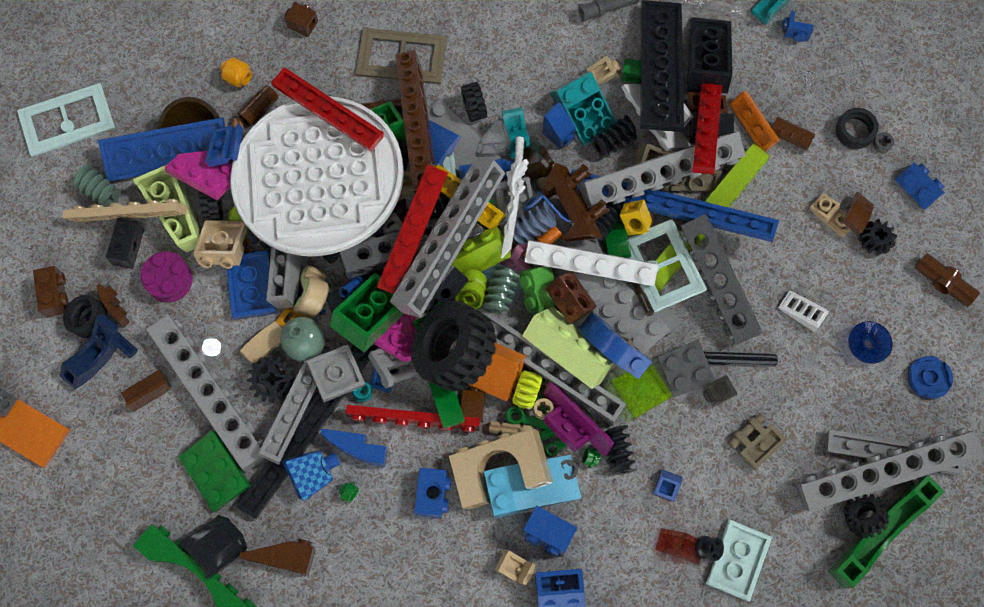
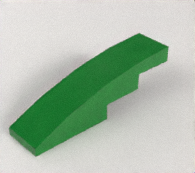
[428,382,465,429]

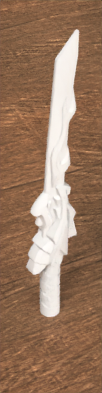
[501,137,529,258]

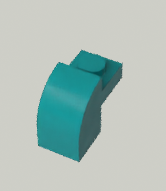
[501,107,530,159]

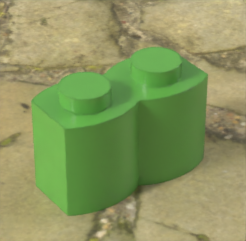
[520,265,557,313]

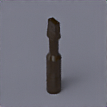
[633,282,654,316]

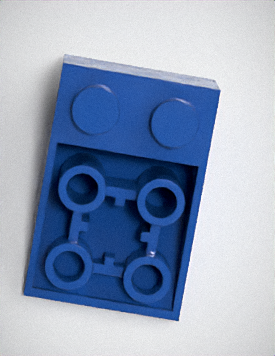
[535,569,586,607]

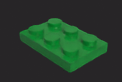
[178,431,251,512]

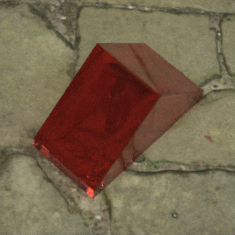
[655,528,701,565]

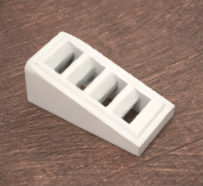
[778,291,829,332]

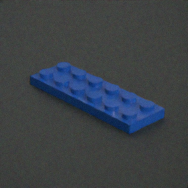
[98,117,226,181]

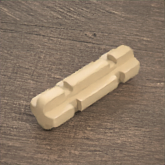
[489,421,533,435]

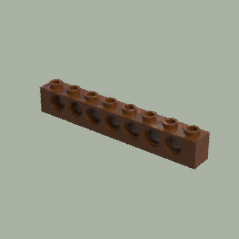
[395,50,440,201]

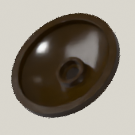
[158,97,220,129]

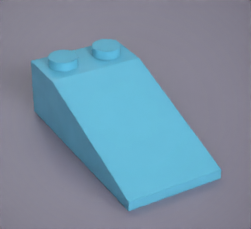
[484,455,582,519]

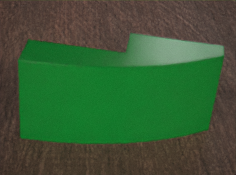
[606,222,631,258]

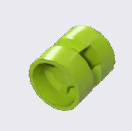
[455,269,487,310]

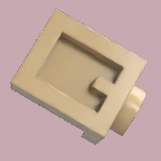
[586,56,622,87]

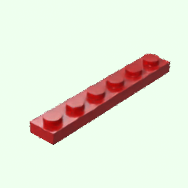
[271,67,384,152]
[692,84,722,174]
[377,164,448,294]
[346,404,480,433]

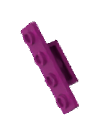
[543,382,614,456]

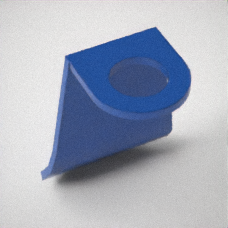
[523,190,573,223]

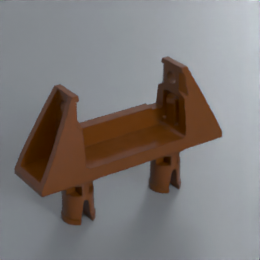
[541,163,610,242]

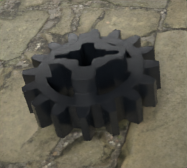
[246,355,295,403]

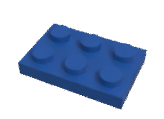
[227,250,276,320]

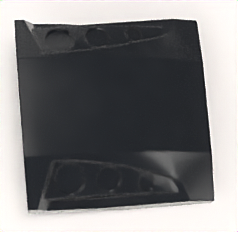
[178,515,247,580]

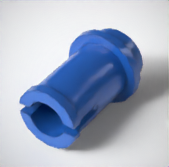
[339,277,365,299]

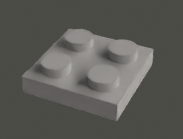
[307,344,365,402]

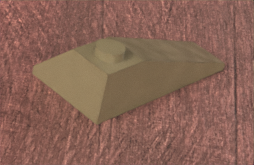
[632,143,722,191]

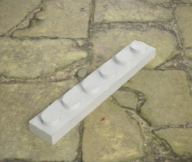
[525,240,658,286]

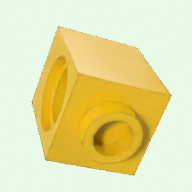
[620,199,652,236]

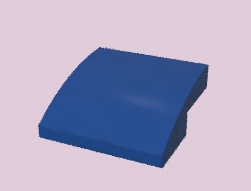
[406,120,461,166]

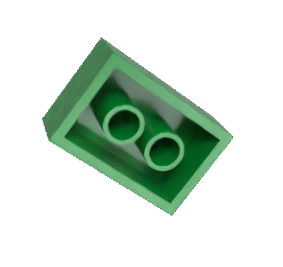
[330,272,404,352]

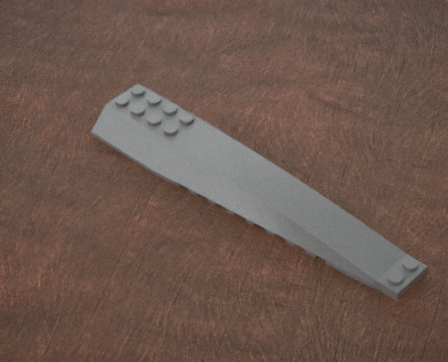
[428,99,683,378]

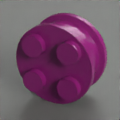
[140,251,193,303]

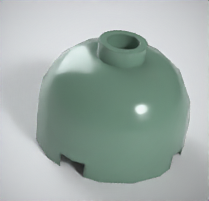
[280,317,326,362]

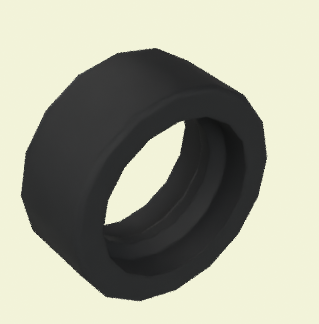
[836,107,878,150]
[63,295,107,338]

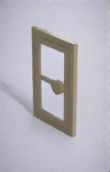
[356,28,447,84]

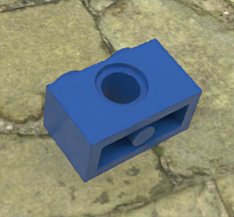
[414,468,451,518]

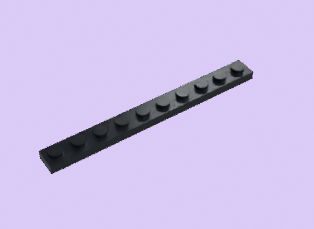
[237,344,379,520]

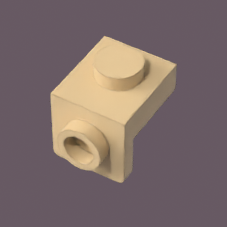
[495,549,536,585]

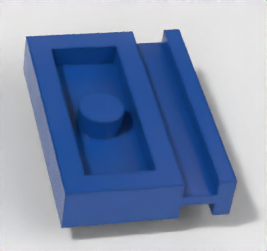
[205,123,244,167]

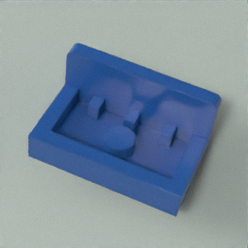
[895,162,945,210]

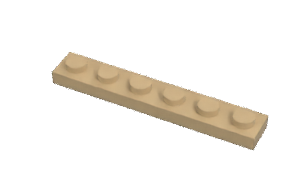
[63,199,187,222]

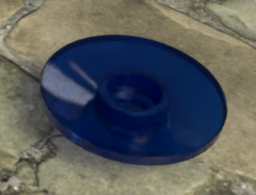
[848,321,893,364]

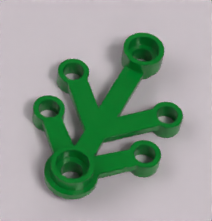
[506,395,567,457]

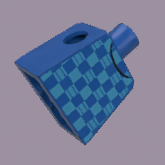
[282,450,340,501]

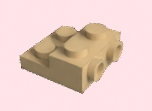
[193,220,248,269]

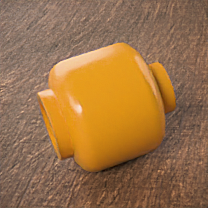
[220,57,252,88]

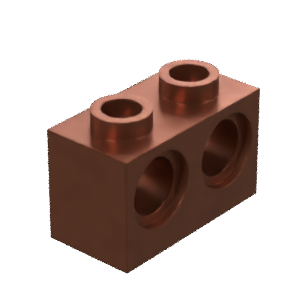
[545,271,597,324]

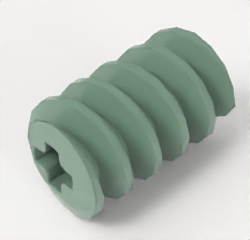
[73,165,121,207]
[482,265,520,314]

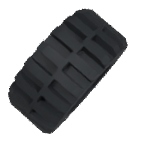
[411,301,497,391]

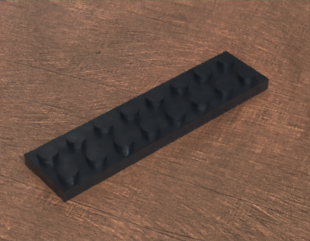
[640,0,684,132]

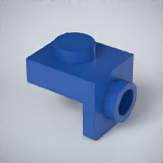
[782,10,814,42]

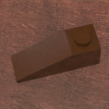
[239,539,316,576]

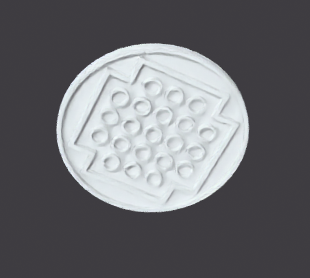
[231,96,404,256]

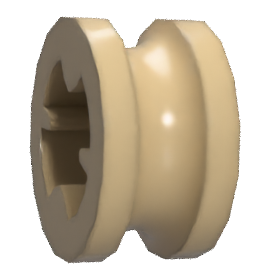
[533,398,554,420]

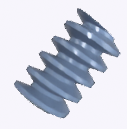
[513,201,556,245]

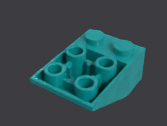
[549,72,617,147]

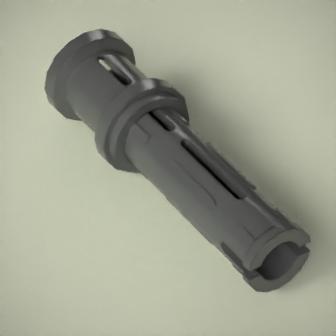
[578,0,639,22]

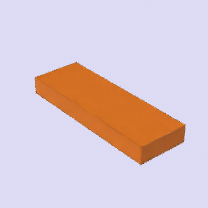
[729,91,780,152]

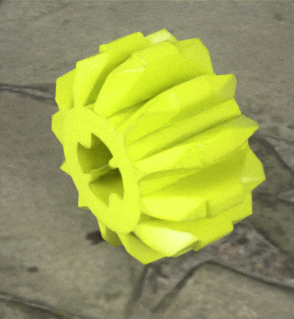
[512,370,542,409]

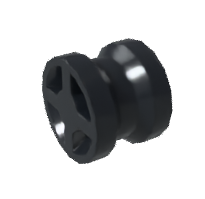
[695,535,724,561]

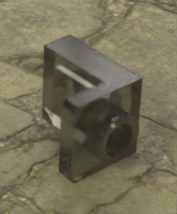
[702,375,738,407]

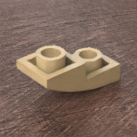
[810,193,851,238]
[240,321,283,366]

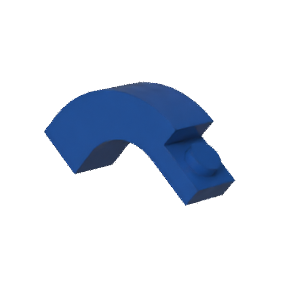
[578,312,652,379]

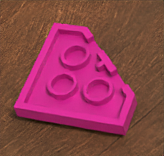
[165,151,233,200]
[373,314,417,362]

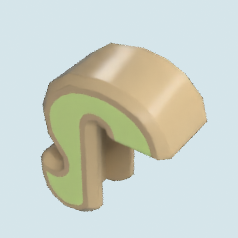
[293,265,329,318]

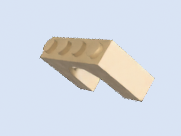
[449,426,553,510]

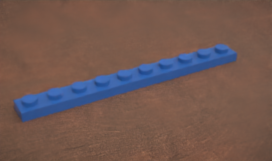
[571,169,779,242]

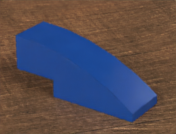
[320,429,388,467]

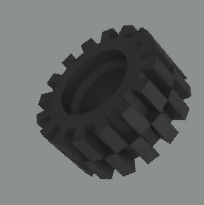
[461,82,488,122]
[198,190,223,222]
[844,494,889,538]

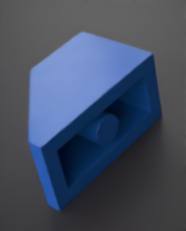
[542,102,576,149]

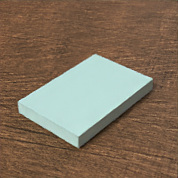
[705,519,772,602]

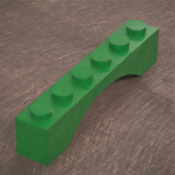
[828,475,945,589]
[133,524,256,607]

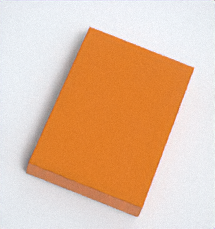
[0,399,70,468]

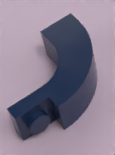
[60,314,121,390]

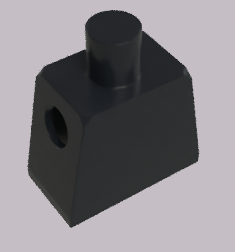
[424,266,469,313]

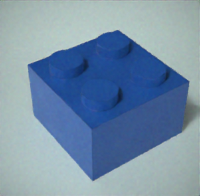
[522,505,578,558]

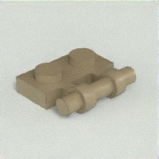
[728,413,787,471]

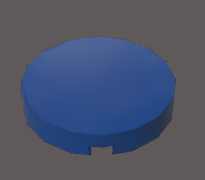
[908,356,953,399]

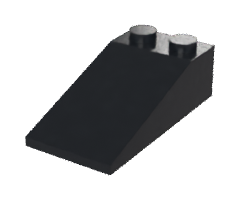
[687,17,732,94]

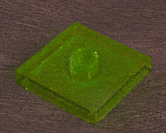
[611,363,672,420]

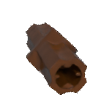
[915,253,980,308]

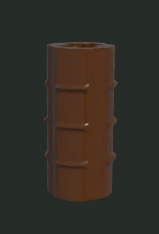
[237,85,279,126]
[772,117,816,151]

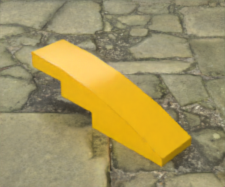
[436,164,506,230]

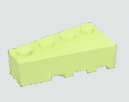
[133,165,201,253]
[522,306,614,389]

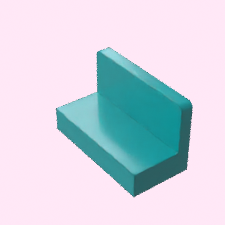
[751,0,790,25]

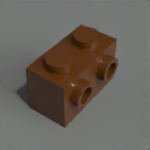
[33,266,68,318]

